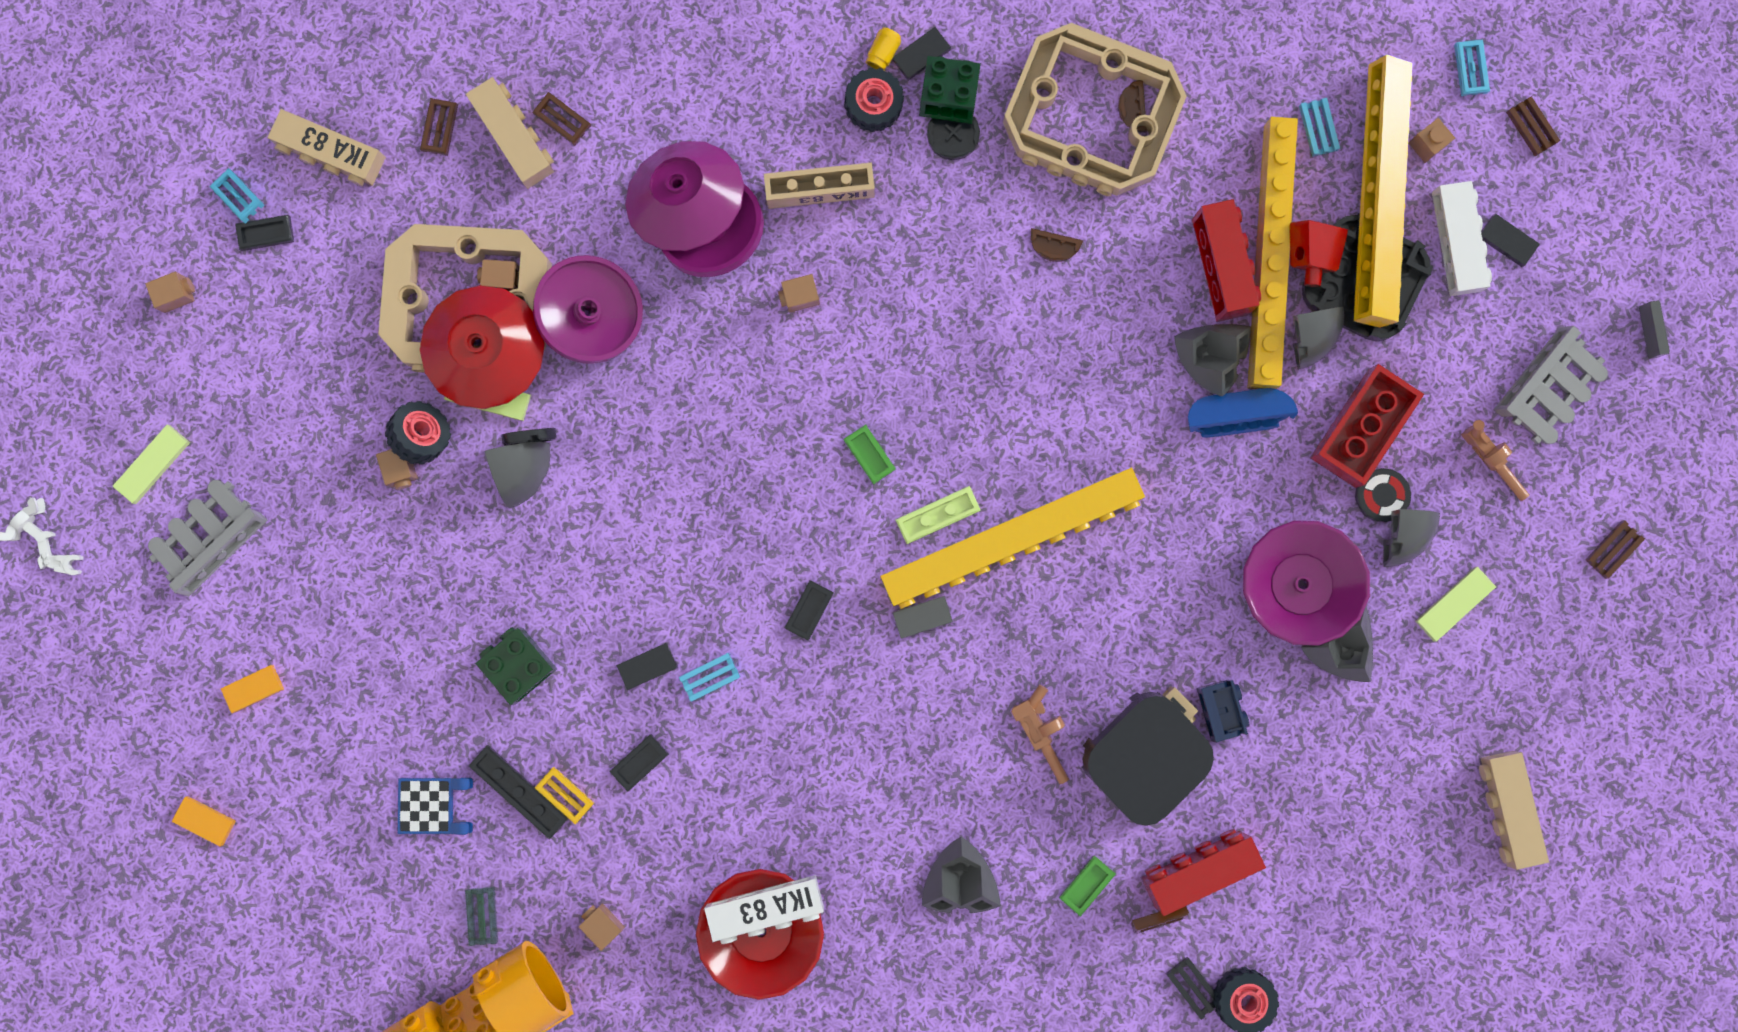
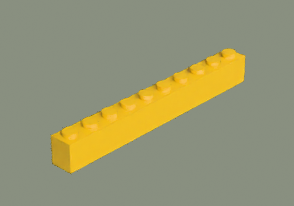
[1354,55,1412,328]
[1247,116,1298,389]
[880,467,1145,609]

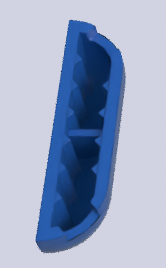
[1188,388,1298,438]

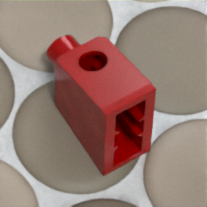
[1290,220,1348,287]

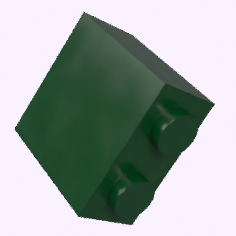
[919,56,981,124]
[475,627,557,706]

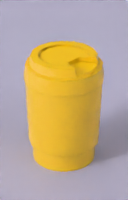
[865,27,901,71]

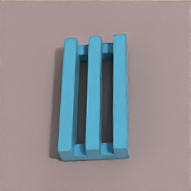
[1454,40,1490,96]
[1299,98,1340,157]
[209,168,265,224]
[679,653,740,702]

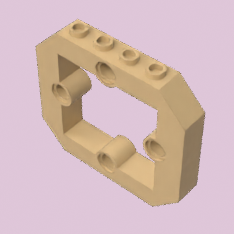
[1003,23,1187,196]
[378,224,552,373]

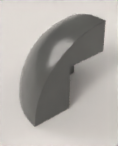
[1293,307,1344,370]
[1174,324,1251,396]
[485,442,550,508]
[1383,509,1440,567]
[1301,607,1373,682]
[922,837,1001,913]

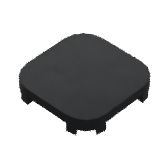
[1302,213,1433,341]
[1081,692,1214,826]

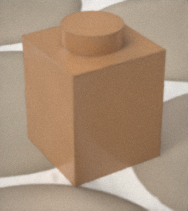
[1408,118,1455,163]
[477,259,520,291]
[145,271,195,313]
[778,274,820,313]
[376,449,418,490]
[578,903,625,951]

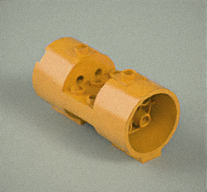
[382,941,574,1032]

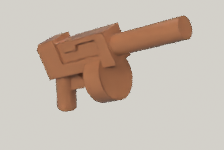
[1461,420,1530,501]
[1011,684,1069,784]

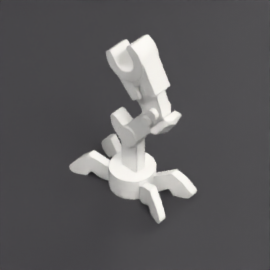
[0,498,84,575]

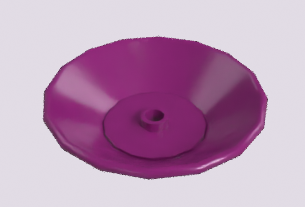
[625,141,745,251]
[1243,520,1370,645]

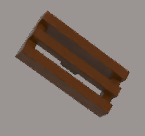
[532,92,591,146]
[1506,96,1561,156]
[420,98,458,156]
[1586,520,1645,579]
[1131,906,1189,934]

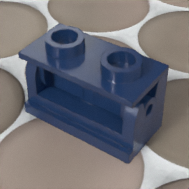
[1196,680,1250,743]

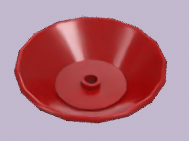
[420,285,545,409]
[695,869,824,1000]

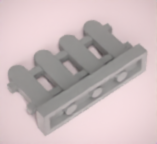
[1493,326,1608,444]
[148,480,268,597]

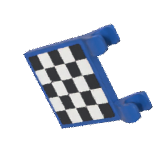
[398,778,473,835]

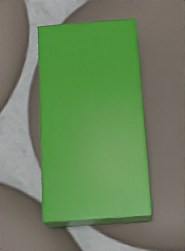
[843,424,896,485]
[1059,855,1116,917]

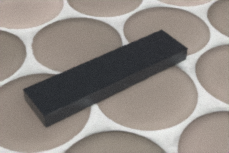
[469,745,568,840]

